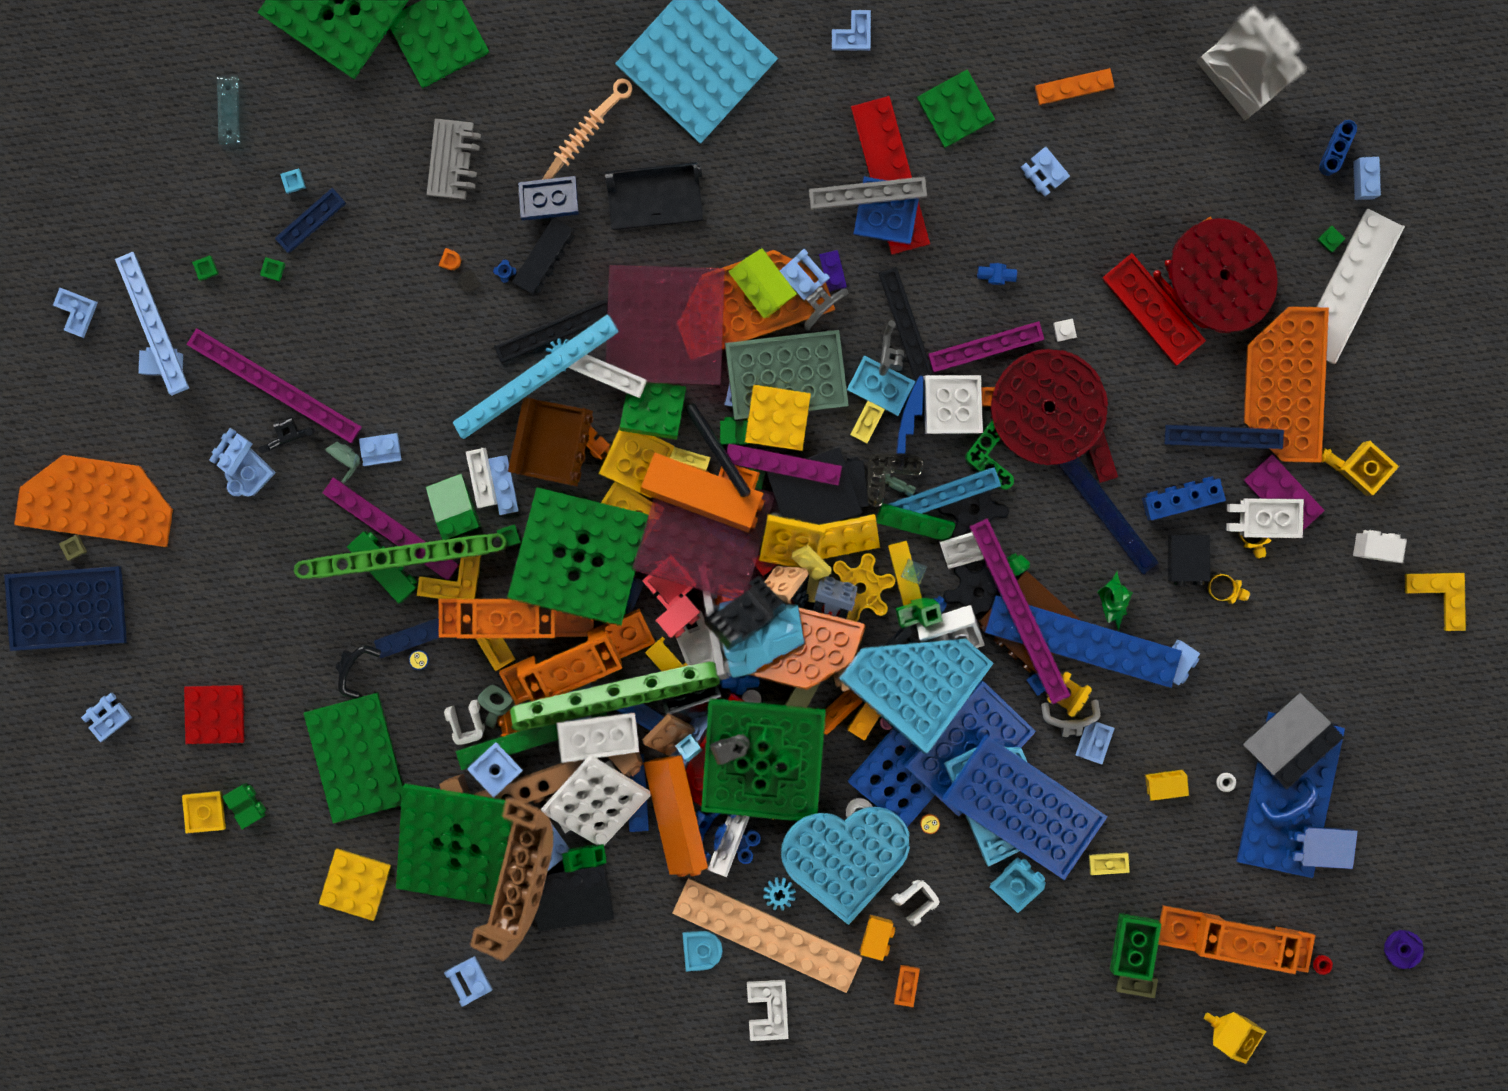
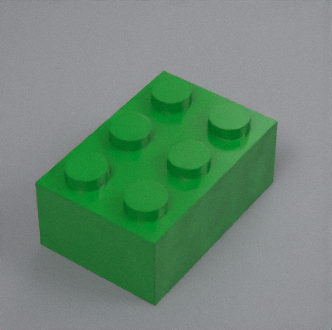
[1110,913,1162,981]

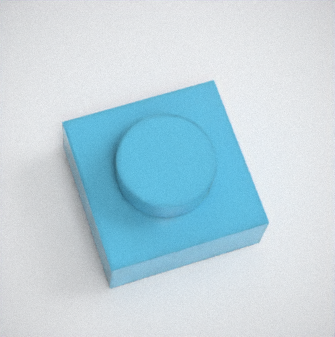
[280,168,306,194]
[675,734,703,762]

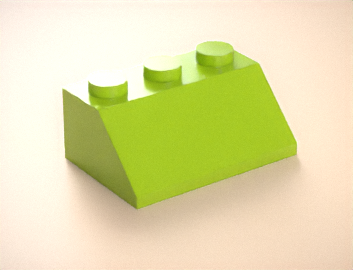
[729,248,797,318]

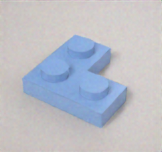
[832,10,871,51]
[53,288,98,338]

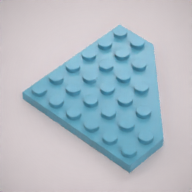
[839,639,993,754]

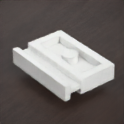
[940,532,984,569]

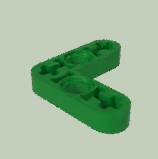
[965,420,1014,490]

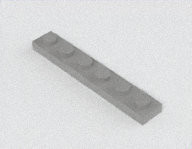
[809,177,927,210]
[698,564,730,680]

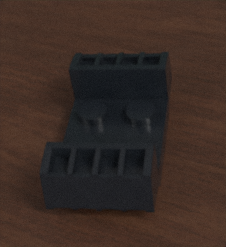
[703,576,786,650]

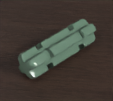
[879,472,916,496]

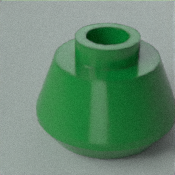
[1006,553,1030,576]

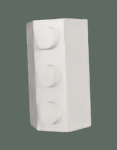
[916,605,985,648]

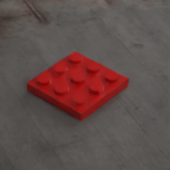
[184,685,244,744]

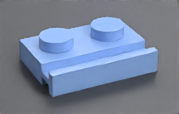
[359,433,402,466]
[1075,722,1115,764]

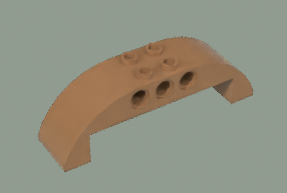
[439,759,585,804]
[470,798,553,961]

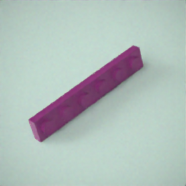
[928,321,1045,373]
[727,444,842,485]

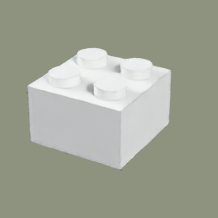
[1353,530,1406,563]

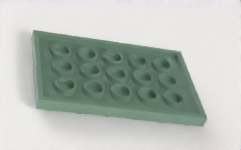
[725,330,849,420]

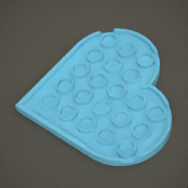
[781,807,910,925]

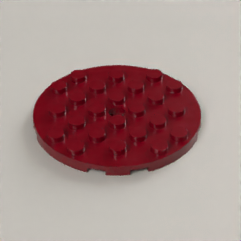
[1169,218,1278,333]
[991,349,1108,465]

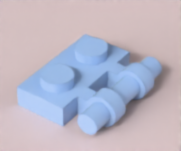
[1020,147,1070,197]
[209,428,252,476]
[81,693,132,742]

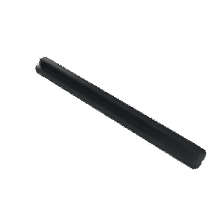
[686,403,751,498]

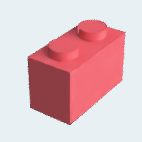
[656,595,701,638]

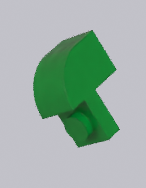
[895,598,943,628]
[562,844,607,872]

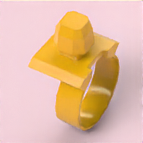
[1239,531,1271,558]
[1208,574,1250,604]

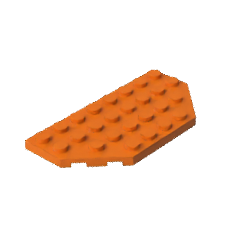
[678,250,835,361]
[1244,307,1329,462]
[14,455,173,547]
[715,587,865,690]

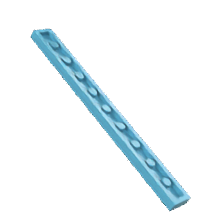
[453,314,619,439]

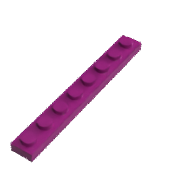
[322,477,459,580]

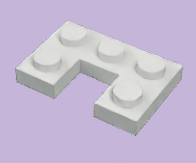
[747,980,788,1041]

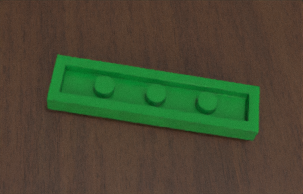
[876,503,955,541]

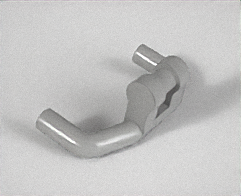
[1041,700,1101,737]

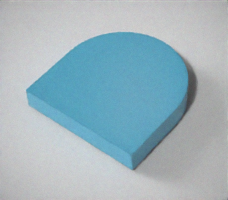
[683,931,722,972]

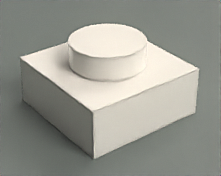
[1053,319,1077,342]

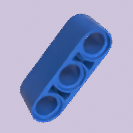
[1319,120,1357,176]

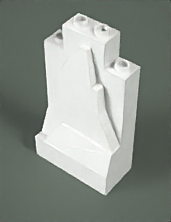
[1197,7,1305,120]

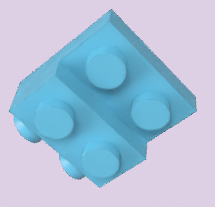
[990,857,1046,913]

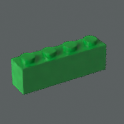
[347,531,418,604]

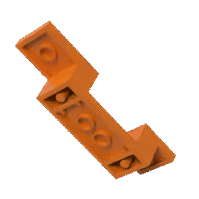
[439,599,594,638]
[499,608,656,705]
[1158,905,1315,974]

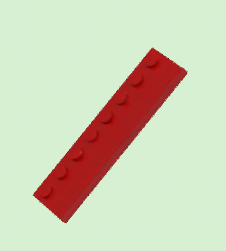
[851,96,930,255]

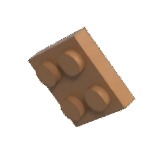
[642,713,695,756]

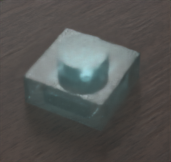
[901,559,927,585]

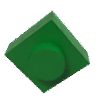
[1317,225,1346,253]
[192,255,219,281]
[260,257,285,282]
[496,524,521,547]

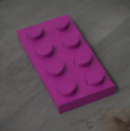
[1243,454,1325,530]

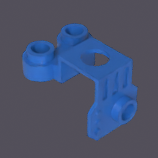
[714,823,761,864]

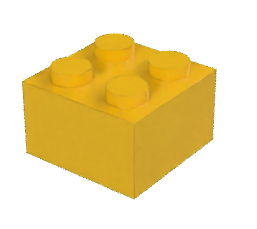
[1339,441,1399,496]

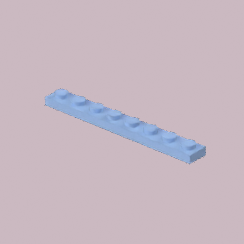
[115,252,189,396]

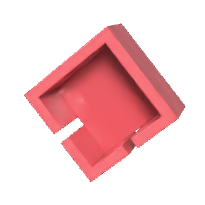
[643,555,697,610]

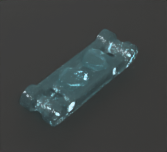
[217,76,240,145]

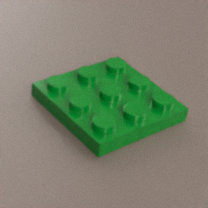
[917,69,995,148]
[620,381,686,440]

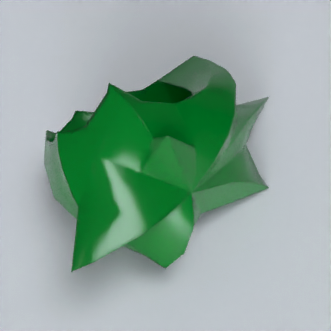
[1097,572,1133,631]

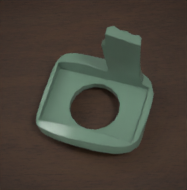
[478,685,515,728]

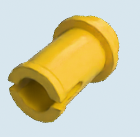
[1322,448,1345,471]

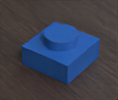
[1026,673,1045,696]

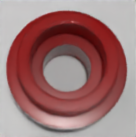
[1313,955,1333,975]

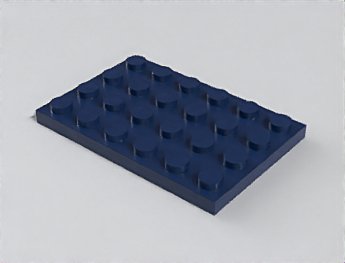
[4,566,127,651]

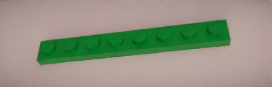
[456,712,607,770]

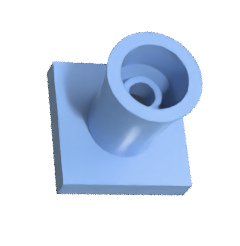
[467,743,523,798]

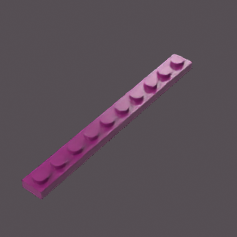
[186,328,362,443]
[969,519,1070,704]

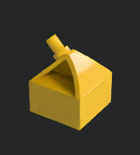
[1204,1012,1266,1064]

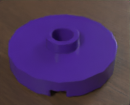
[1384,930,1424,969]

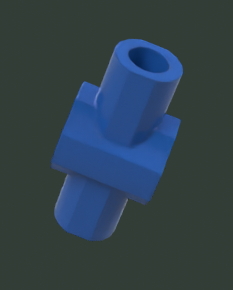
[977,263,1017,285]
[719,675,759,695]

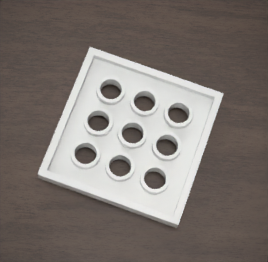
[541,755,651,846]

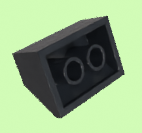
[662,684,724,722]

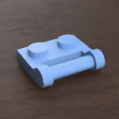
[780,249,830,301]
[444,956,493,1007]

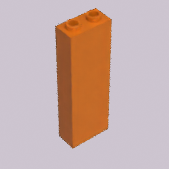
[640,452,765,533]
[643,755,708,877]

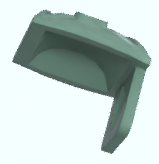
[325,441,360,483]

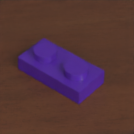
[819,250,847,292]

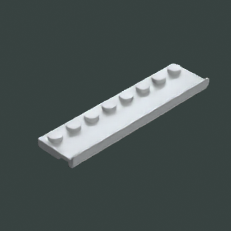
[1317,209,1405,364]

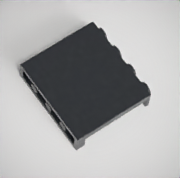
[767,447,863,525]

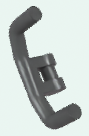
[804,286,849,331]
[879,320,904,376]

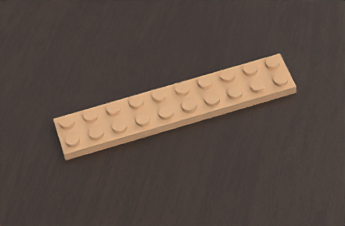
[672,878,862,993]

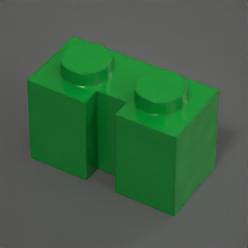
[720,417,758,445]
[222,783,266,829]

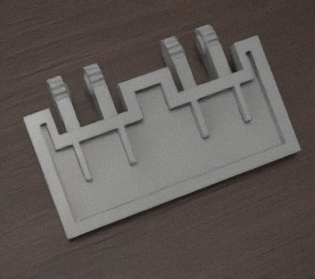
[427,119,481,200]

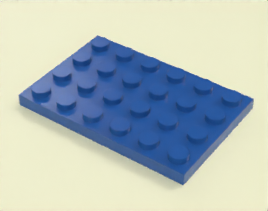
[903,680,1036,817]

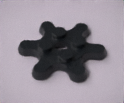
[938,477,1009,538]
[943,561,1001,616]

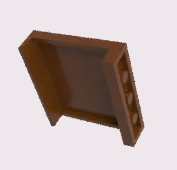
[508,397,593,486]
[978,571,1081,674]

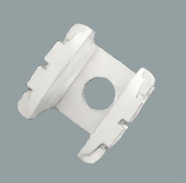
[444,699,485,745]
[891,880,939,926]

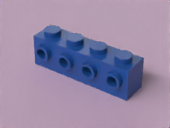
[1142,476,1226,521]

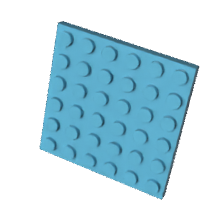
[615,0,778,144]

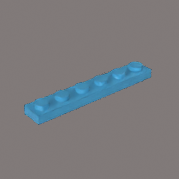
[887,467,1001,513]

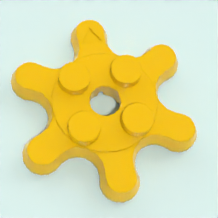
[833,553,895,622]

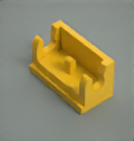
[645,637,688,671]
[476,638,516,671]
[1145,770,1189,801]

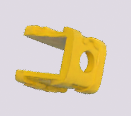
[1046,672,1092,717]

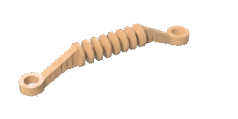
[542,79,633,180]

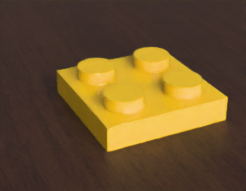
[182,791,226,833]

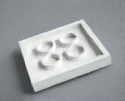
[923,375,983,434]

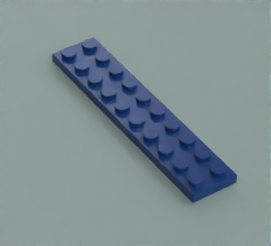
[985,596,1182,688]

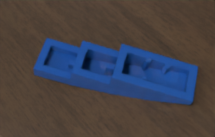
[896,376,923,454]

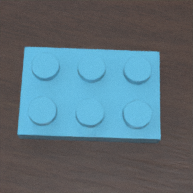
[847,356,916,416]

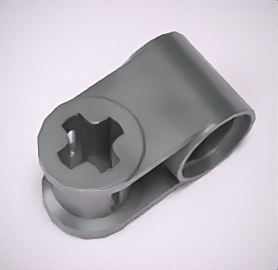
[710,735,750,765]

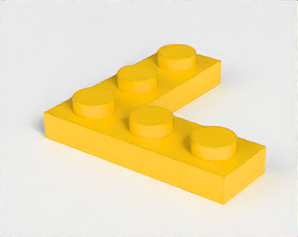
[417,545,482,599]
[1405,573,1466,631]

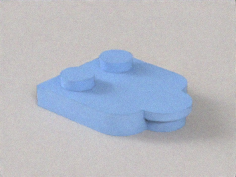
[225,448,276,496]

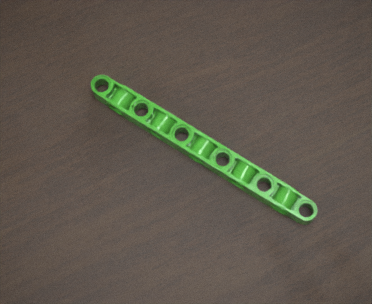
[294,534,507,579]
[510,662,720,731]

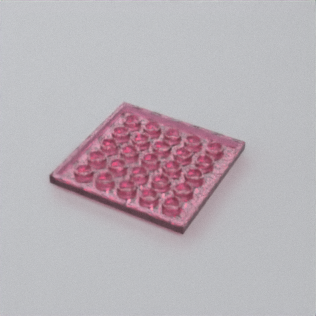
[606,265,725,385]
[632,488,775,600]

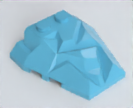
[719,600,805,678]

